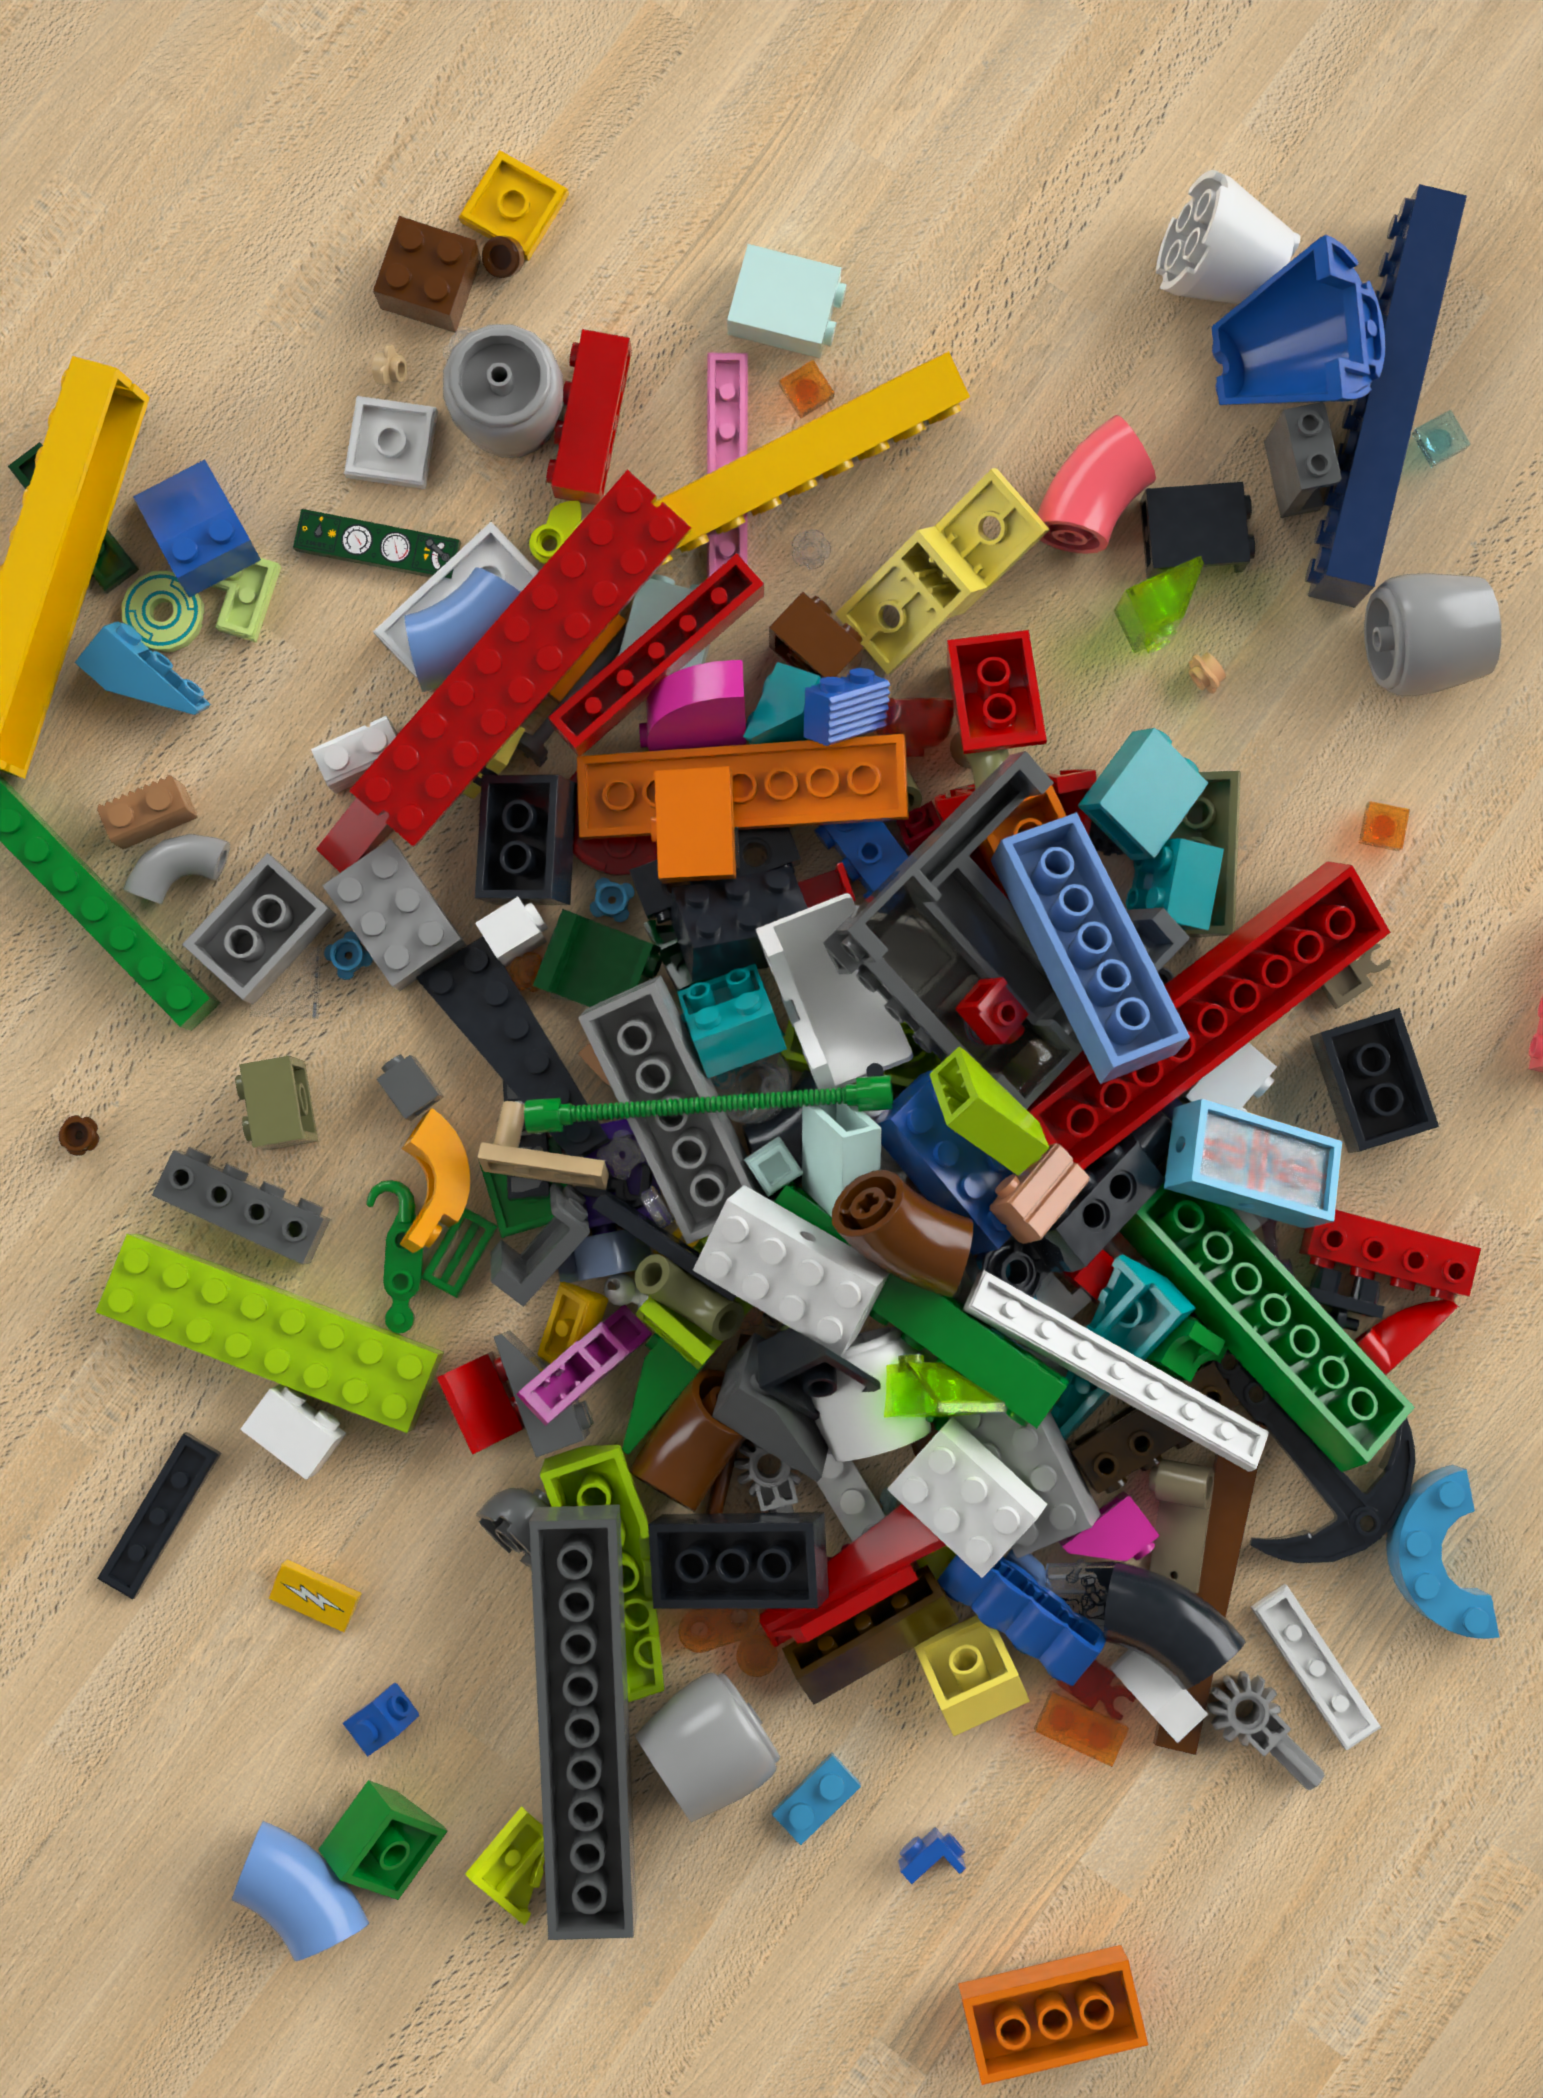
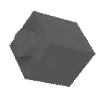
[377,1054,444,1121]

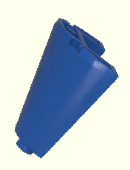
[1212,235,1385,405]

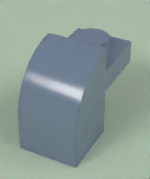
[558,1230,652,1283]

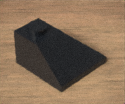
[757,1328,881,1421]

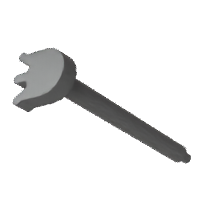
[516,626,627,767]

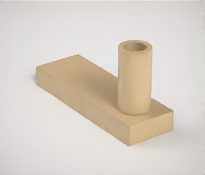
[478,1101,609,1190]

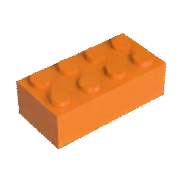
[958,1945,1149,2085]

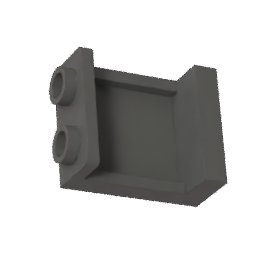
[1264,402,1341,518]
[491,1182,590,1307]

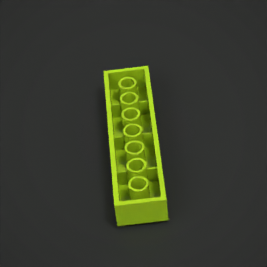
[95,1234,444,1433]

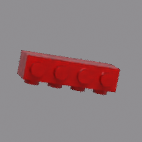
[546,329,632,505]
[1299,1209,1481,1302]

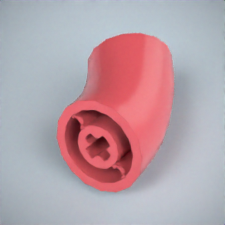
[1037,415,1156,554]

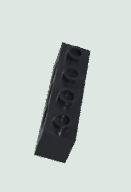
[629,827,801,924]

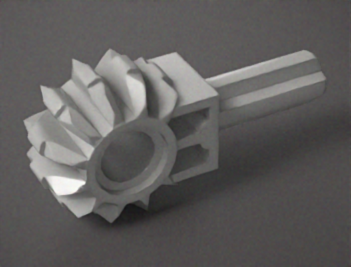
[734,1442,801,1513]
[1207,1671,1325,1790]

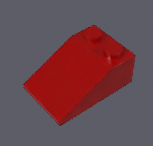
[947,630,1047,754]

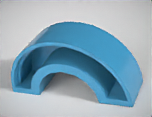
[1386,1465,1500,1639]

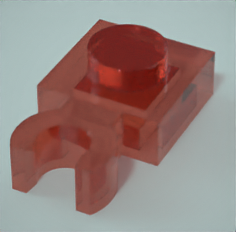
[1056,1659,1136,1721]

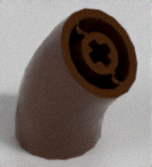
[832,1170,973,1297]
[629,1369,747,1512]

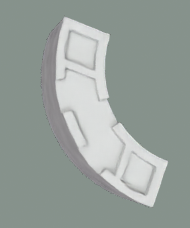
[756,894,913,1091]

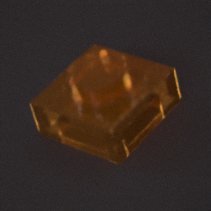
[779,360,835,419]
[1359,801,1410,851]

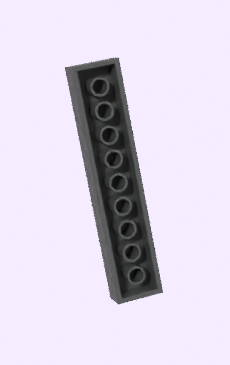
[529,1505,637,1940]

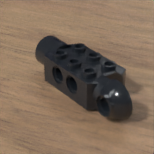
[981,1111,1172,1298]

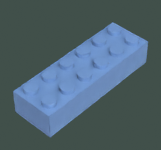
[990,812,1190,1084]

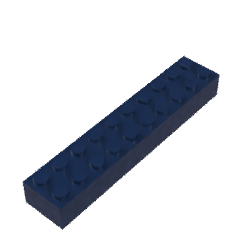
[1305,184,1467,608]

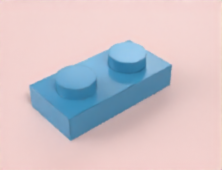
[772,1753,861,1845]

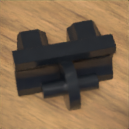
[1303,1266,1385,1332]

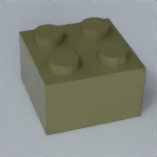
[235,1056,318,1150]

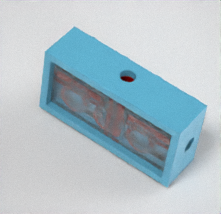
[1164,1099,1342,1228]

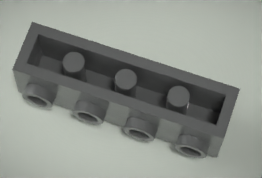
[152,1147,331,1264]

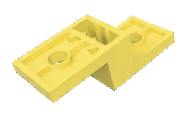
[835,468,1050,675]

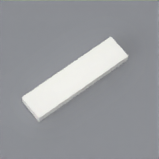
[1251,1584,1381,1750]

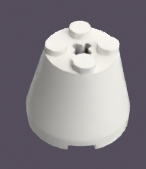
[1156,170,1300,304]

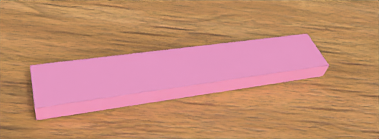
[707,353,748,578]

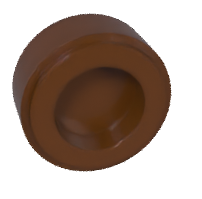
[482,235,524,278]

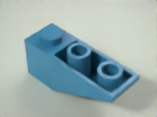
[74,621,211,715]

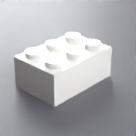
[887,1417,1047,1578]

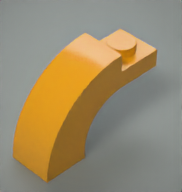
[400,1108,470,1253]

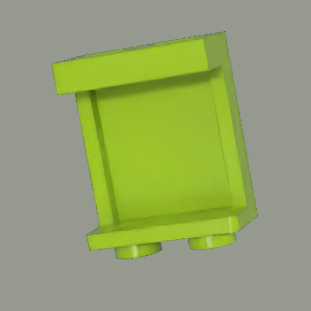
[636,1236,753,1370]

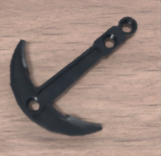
[1211,1349,1416,1563]

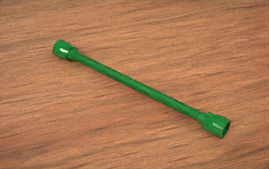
[524,1075,893,1134]

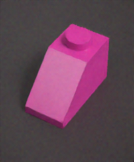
[1058,1491,1160,1562]

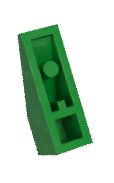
[622,1333,711,1455]

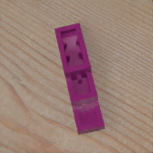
[516,1305,652,1426]

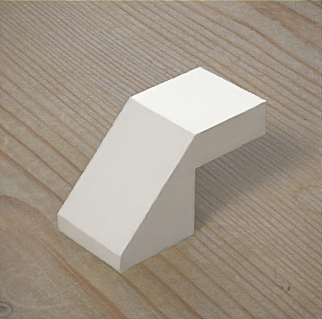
[1109,1649,1208,1743]

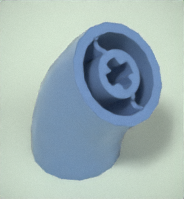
[405,567,521,692]
[231,1821,369,1961]

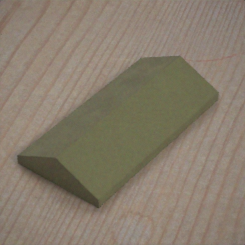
[1169,771,1241,938]

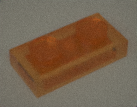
[1034,1690,1129,1767]

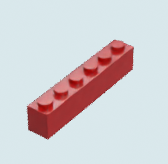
[548,553,764,757]

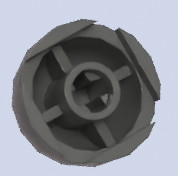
[476,1488,551,1568]

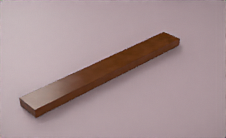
[1153,1422,1267,1755]

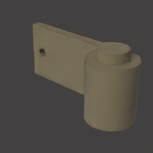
[1149,1459,1214,1593]

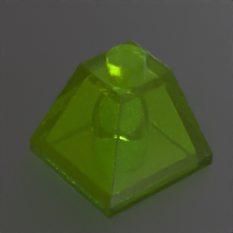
[884,1354,1006,1418]

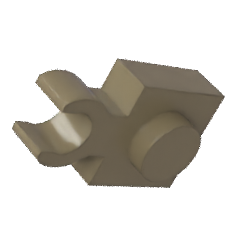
[1321,944,1391,1009]

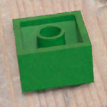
[318,1780,448,1900]

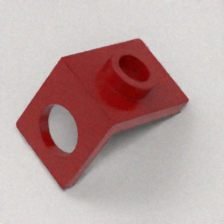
[798,862,856,908]

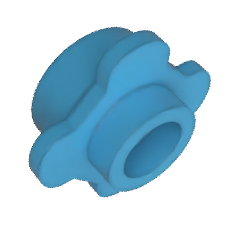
[590,878,635,923]
[324,931,373,980]

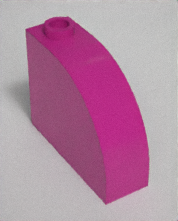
[639,660,747,751]

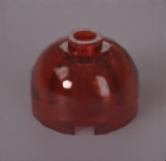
[876,698,954,757]

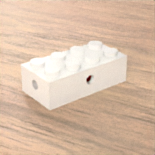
[693,1185,890,1356]

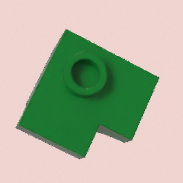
[1145,1315,1228,1382]

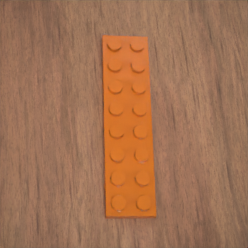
[577,734,909,840]

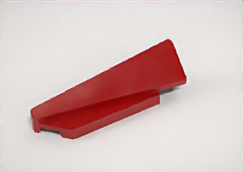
[759,1504,946,1647]

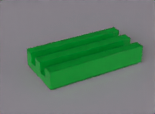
[421,1207,498,1298]

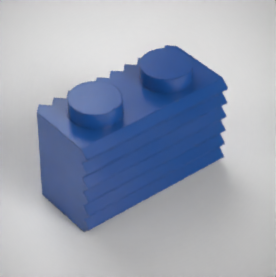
[803,668,891,746]

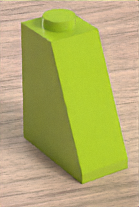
[929,1046,1049,1176]

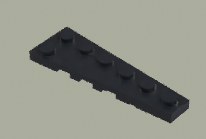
[416,936,610,1157]

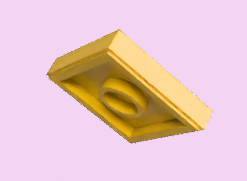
[459,150,569,261]

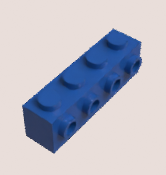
[814,821,908,911]

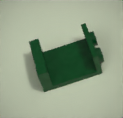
[533,909,662,1007]

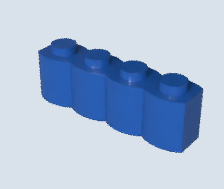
[937,1554,1107,1686]

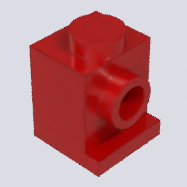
[955,977,1029,1045]

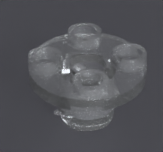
[710,1052,792,1125]

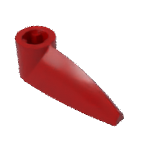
[1353,1300,1459,1375]

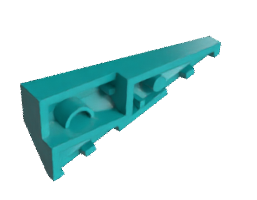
[1051,1254,1196,1441]

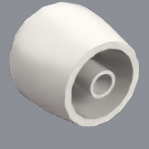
[811,1327,931,1461]

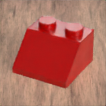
[437,1351,525,1455]

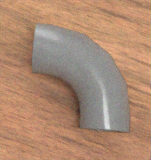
[123,834,230,904]

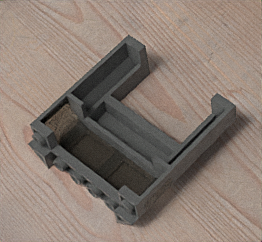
[823,751,1190,1109]

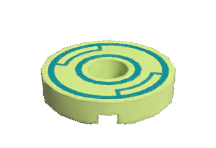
[122,571,204,653]

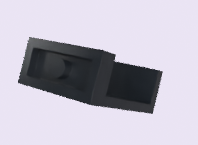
[1140,482,1255,579]

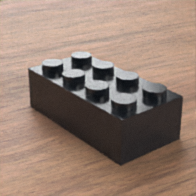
[648,1512,829,1609]

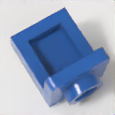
[343,1683,419,1757]
[898,1827,966,1884]

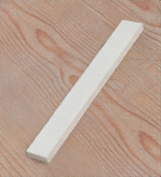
[963,1270,1269,1472]

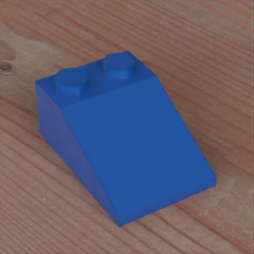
[133,459,261,598]

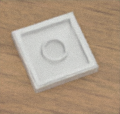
[344,396,438,489]

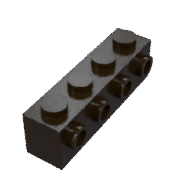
[1067,1361,1240,1494]
[782,1564,959,1705]

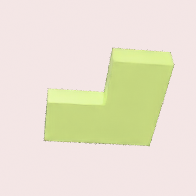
[211,558,281,642]

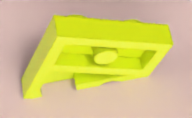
[465,1806,545,1926]

